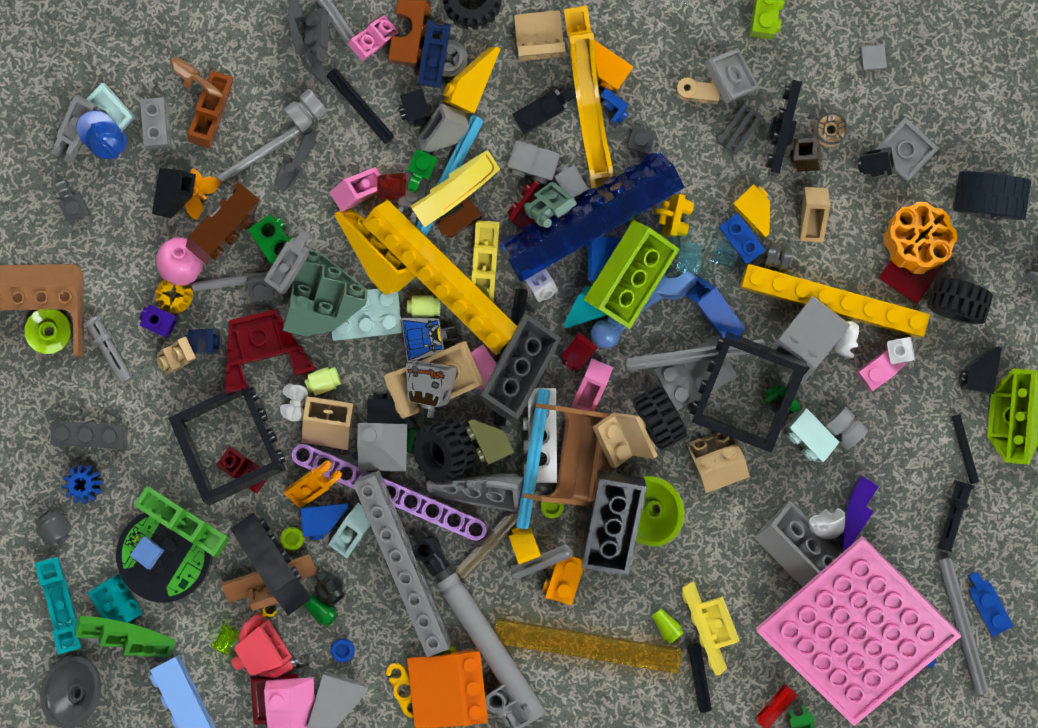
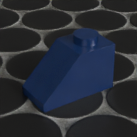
[185,329,220,354]

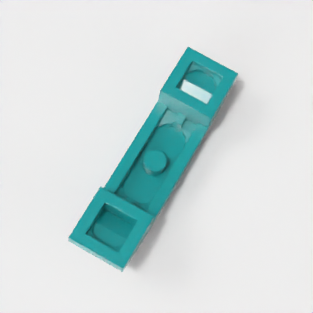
[34,557,82,655]

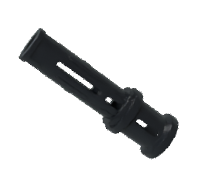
[937,480,975,552]

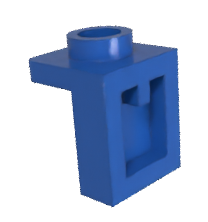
[600,88,629,126]

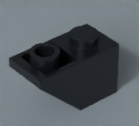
[152,168,196,219]

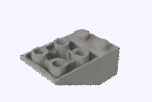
[770,296,850,384]

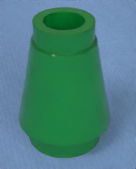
[303,594,338,628]

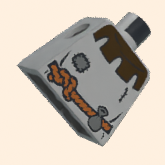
[406,360,457,418]

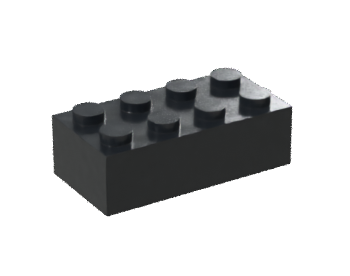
[580,470,647,575]

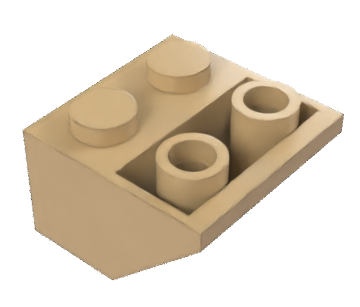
[302,396,356,450]
[686,432,750,493]

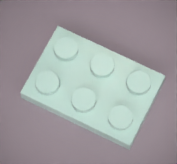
[332,289,403,341]

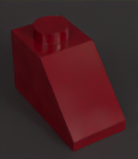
[561,333,598,371]

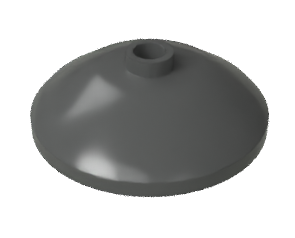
[40,656,101,728]

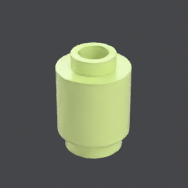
[407,295,441,319]
[305,366,341,396]

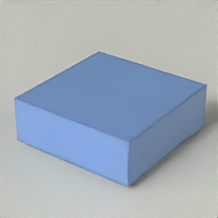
[130,536,164,570]

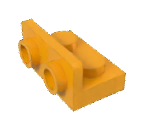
[542,556,583,606]

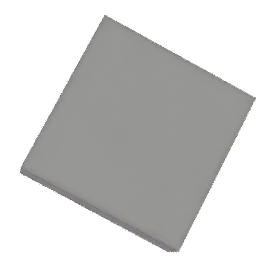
[860,45,887,71]

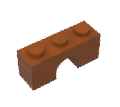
[388,0,432,67]

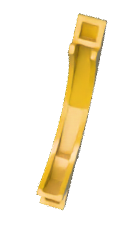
[563,5,616,198]

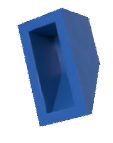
[301,503,350,540]

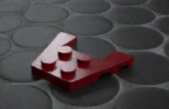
[225,309,316,394]

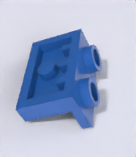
[719,213,766,264]

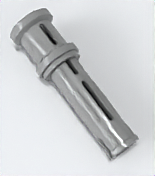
[82,315,133,384]

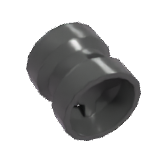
[763,245,792,274]

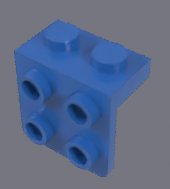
[588,236,622,283]

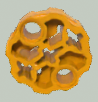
[883,202,957,274]

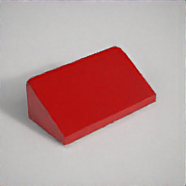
[755,684,798,728]

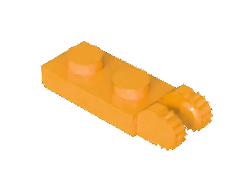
[283,460,342,509]

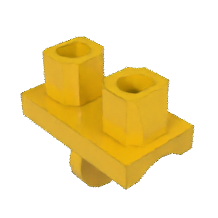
[654,194,694,237]

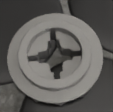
[443,40,468,77]

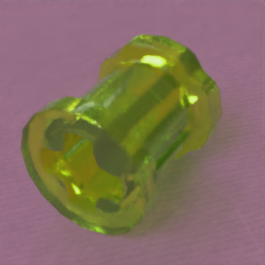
[211,624,240,655]

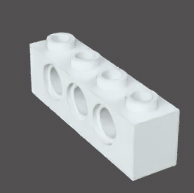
[523,388,557,483]

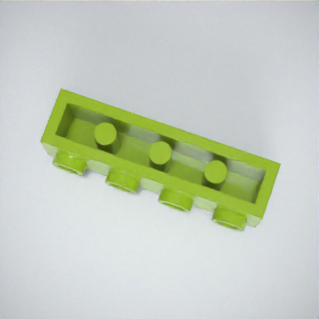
[749,0,785,40]

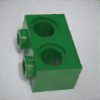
[247,214,294,265]

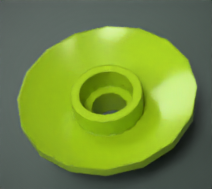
[24,310,71,354]

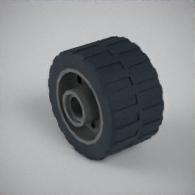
[953,171,1031,221]

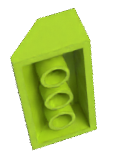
[584,220,680,329]

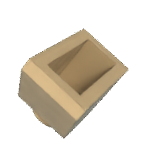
[800,187,830,242]

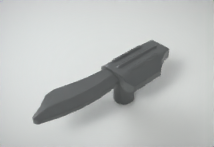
[275,131,317,192]

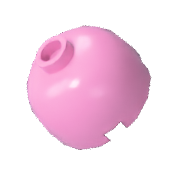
[156,237,203,286]

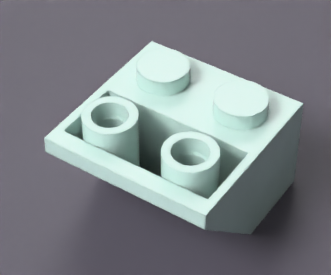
[783,408,839,462]

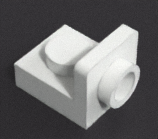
[521,260,558,302]
[887,337,916,364]

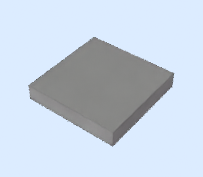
[704,48,760,104]
[874,117,939,183]

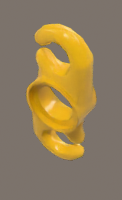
[385,663,413,718]

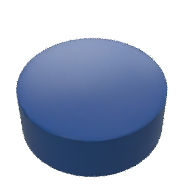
[331,638,355,663]

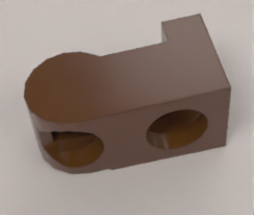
[439,197,482,238]

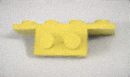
[682,581,740,676]

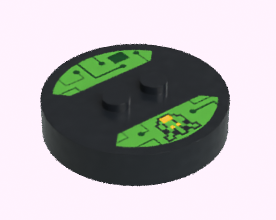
[116,513,213,603]

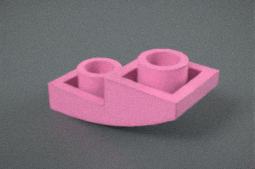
[347,15,399,62]

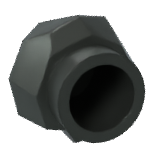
[314,571,345,606]

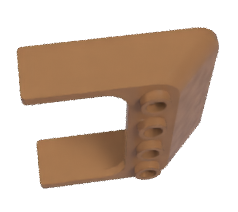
[0,264,84,357]
[523,403,612,506]

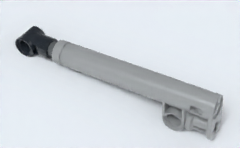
[413,536,546,728]

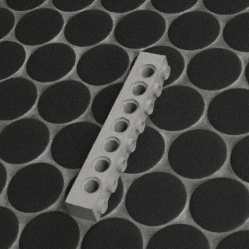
[353,470,452,657]

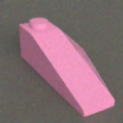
[264,677,315,728]

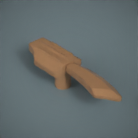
[170,57,223,98]

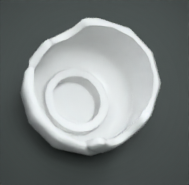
[833,320,859,359]
[809,508,845,539]

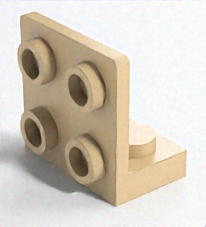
[514,10,566,62]
[592,413,658,468]

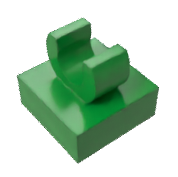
[789,706,815,728]

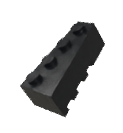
[230,513,312,615]

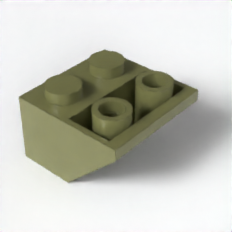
[466,419,514,465]

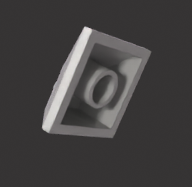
[357,423,407,471]

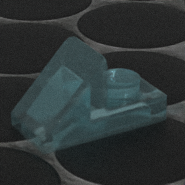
[676,241,706,274]

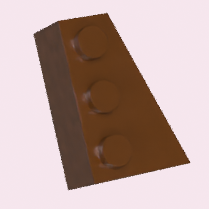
[185,182,260,265]

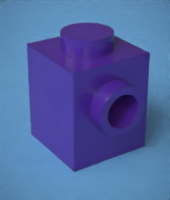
[139,304,179,338]

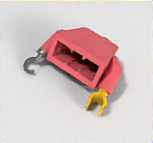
[232,607,310,678]

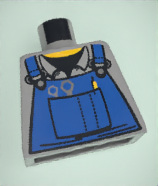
[401,318,457,363]

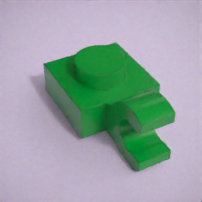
[407,149,438,193]

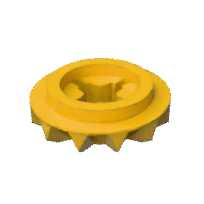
[155,280,193,314]

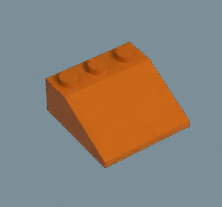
[407,649,488,728]

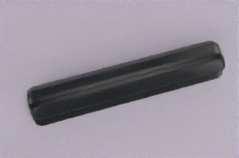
[688,643,712,713]

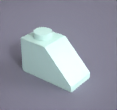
[328,503,371,558]

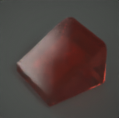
[377,173,406,201]

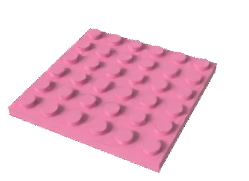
[756,536,961,726]

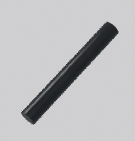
[951,414,979,484]

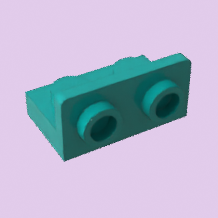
[87,574,143,623]

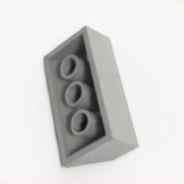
[754,501,842,587]

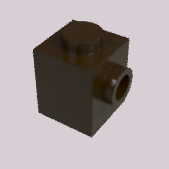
[790,137,821,172]

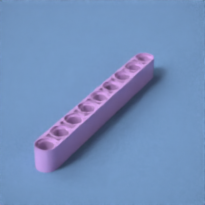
[292,444,487,541]

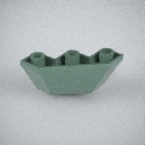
[283,250,367,336]

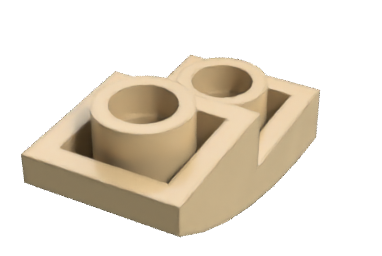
[157,337,196,376]

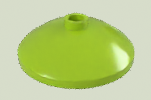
[636,476,685,547]

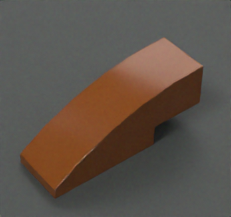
[187,70,234,149]

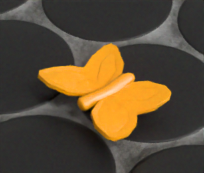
[185,168,222,220]

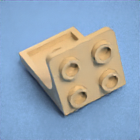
[384,341,484,419]

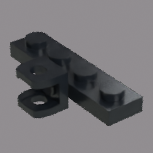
[765,80,802,176]

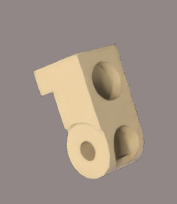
[676,77,720,104]

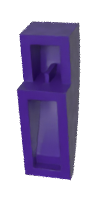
[840,476,879,550]

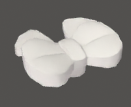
[280,383,308,422]

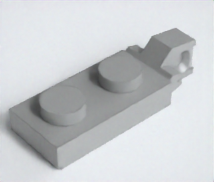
[264,231,315,294]

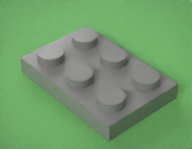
[654,336,738,410]

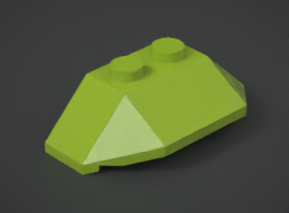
[987,369,1038,465]

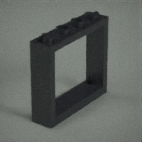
[690,331,807,453]
[168,383,286,506]

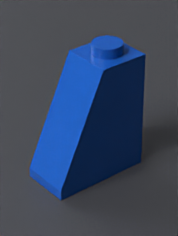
[685,276,746,338]

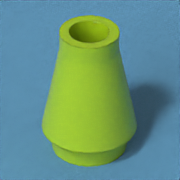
[651,608,684,644]

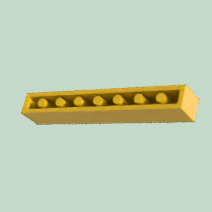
[362,200,517,355]
[739,264,930,338]

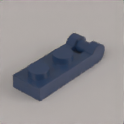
[417,21,451,89]

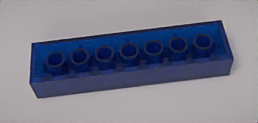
[498,152,685,282]

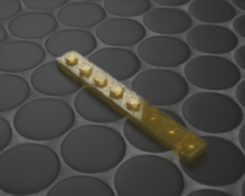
[495,618,683,674]

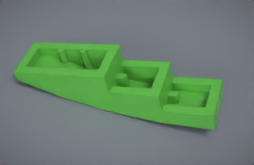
[134,486,230,558]
[74,615,176,657]

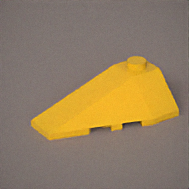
[334,209,416,295]

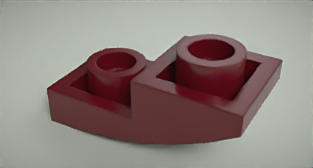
[216,446,267,494]

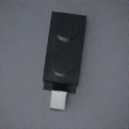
[512,88,576,135]

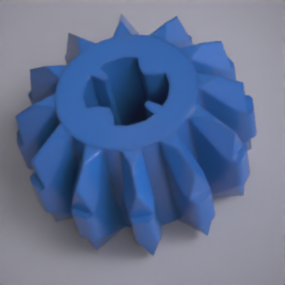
[62,465,103,505]

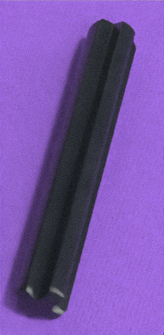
[327,68,394,144]

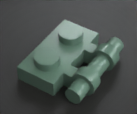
[523,181,577,228]

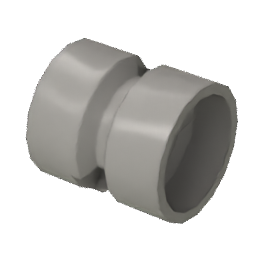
[284,88,328,132]
[824,406,868,450]

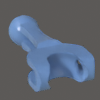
[591,272,697,349]

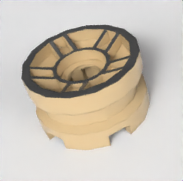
[813,112,848,147]

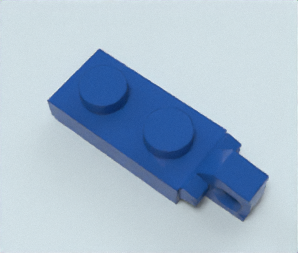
[967,572,1014,637]

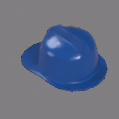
[76,110,127,159]

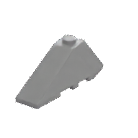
[426,473,524,513]

